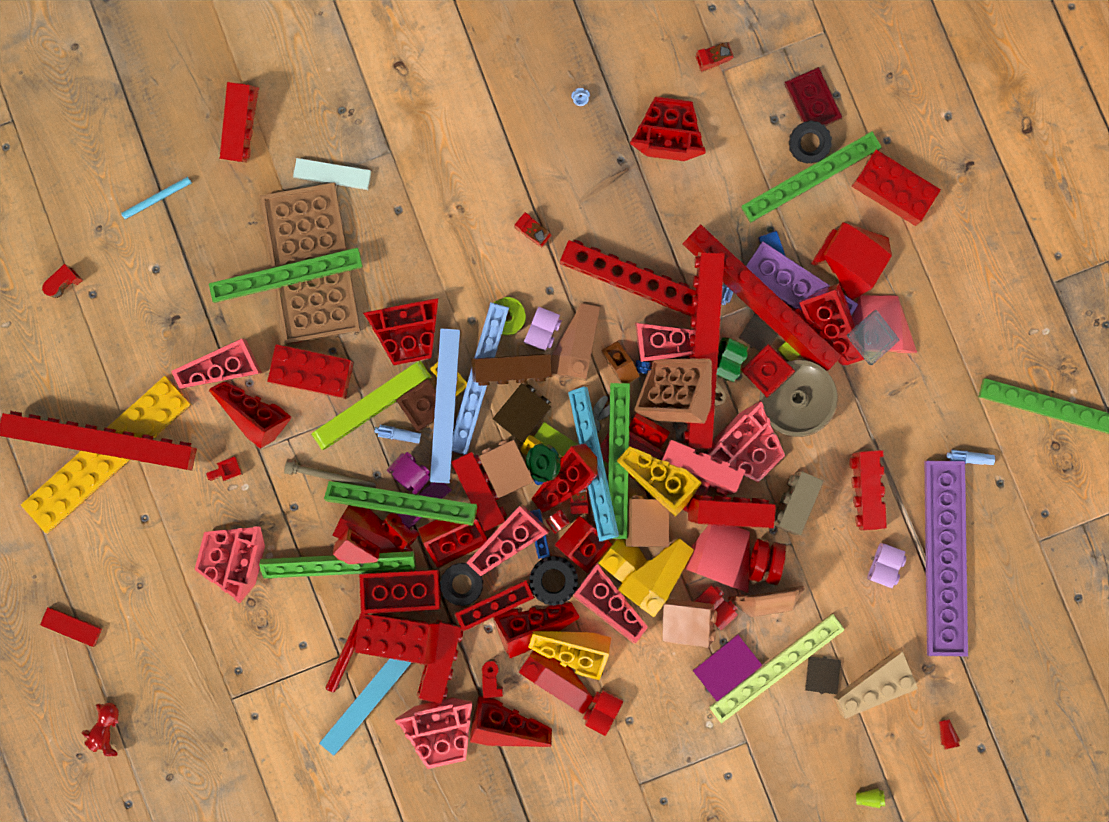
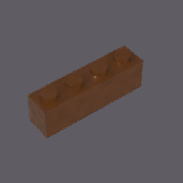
[471,354,552,386]

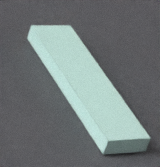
[293,158,371,190]

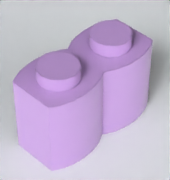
[524,306,562,351]
[867,543,906,588]

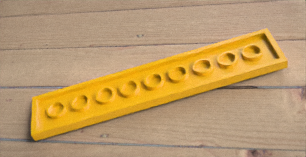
[21,376,191,533]

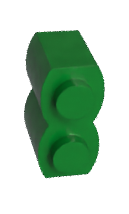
[717,337,748,382]

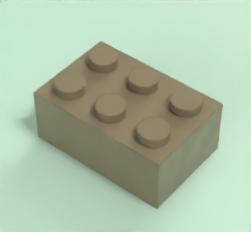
[774,472,823,535]

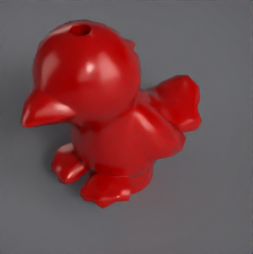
[81,703,119,757]

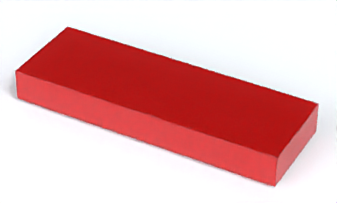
[40,607,103,647]

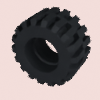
[529,556,578,606]

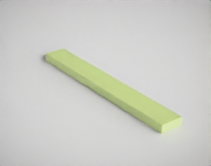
[709,614,845,723]

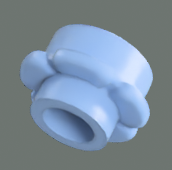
[571,88,590,106]

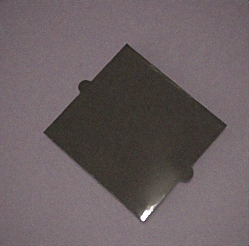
[739,313,778,351]
[805,656,841,695]

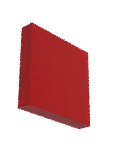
[741,344,796,398]

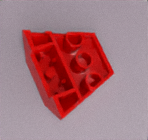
[630,97,706,161]
[823,222,892,300]
[363,298,439,365]

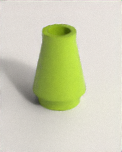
[856,788,885,808]

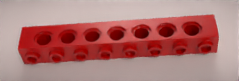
[560,239,696,317]

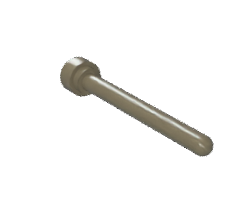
[284,459,376,488]

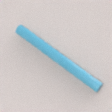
[121,177,191,219]

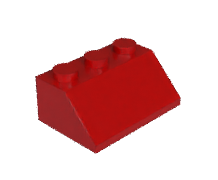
[418,515,488,568]

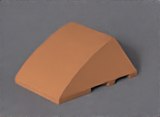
[728,586,805,617]

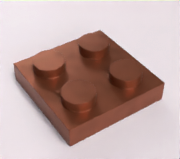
[396,379,436,432]

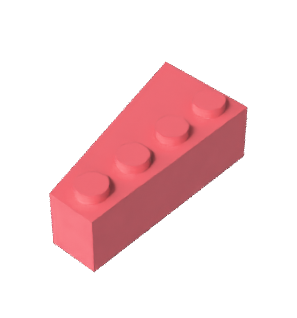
[635,322,693,362]
[171,339,262,389]
[661,440,746,496]
[467,504,550,576]
[573,563,648,644]

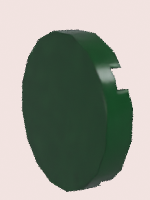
[526,443,561,482]

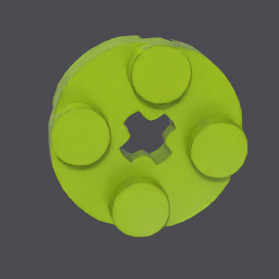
[493,297,526,336]

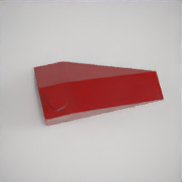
[799,283,865,365]
[209,381,291,449]
[332,505,413,553]
[518,650,593,714]

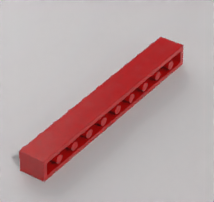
[682,224,841,371]
[683,252,724,449]
[0,411,197,471]

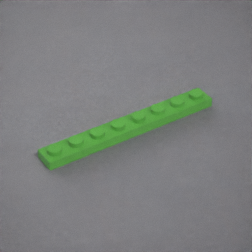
[741,132,882,223]
[209,248,363,303]
[978,378,1109,434]
[608,383,630,539]
[324,481,477,525]
[259,551,416,578]

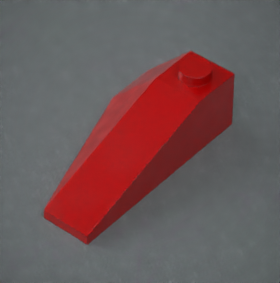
[531,444,598,513]
[493,603,580,658]
[470,696,552,747]

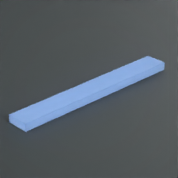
[452,302,509,455]
[430,329,460,483]

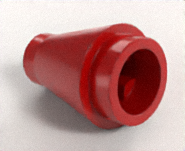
[939,719,961,750]

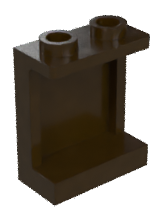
[493,383,552,444]

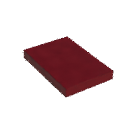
[784,67,843,134]

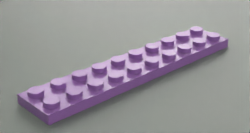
[924,461,968,656]

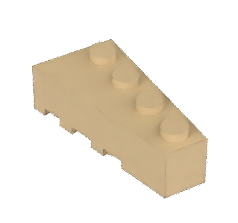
[833,650,918,719]

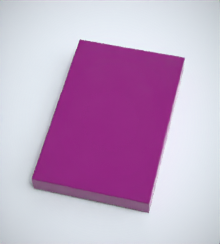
[692,634,762,701]

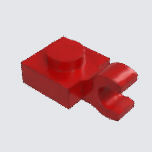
[206,456,243,481]

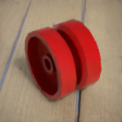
[749,538,786,586]

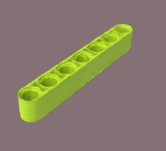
[311,361,432,450]

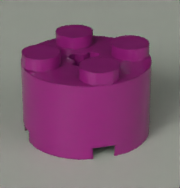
[386,452,430,495]

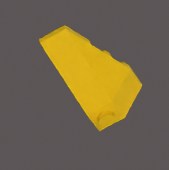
[529,631,611,680]

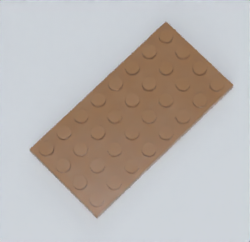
[260,182,361,345]

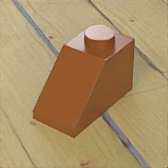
[601,341,640,384]

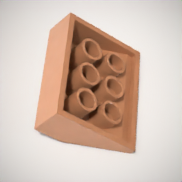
[634,359,712,423]

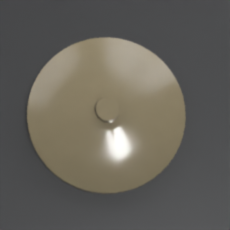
[759,360,838,437]

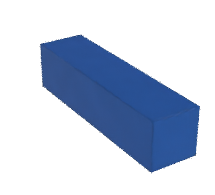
[530,509,550,559]

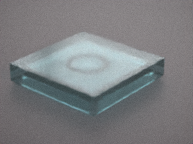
[846,310,900,365]

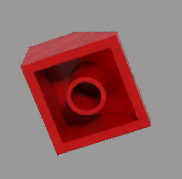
[555,516,612,573]

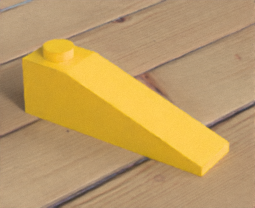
[617,447,701,516]
[618,538,694,617]
[598,539,670,608]

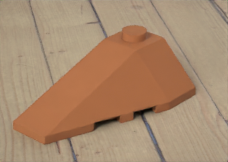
[551,303,600,381]

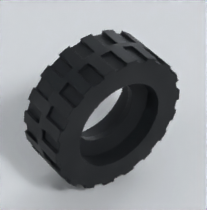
[788,121,832,164]
[440,563,484,606]

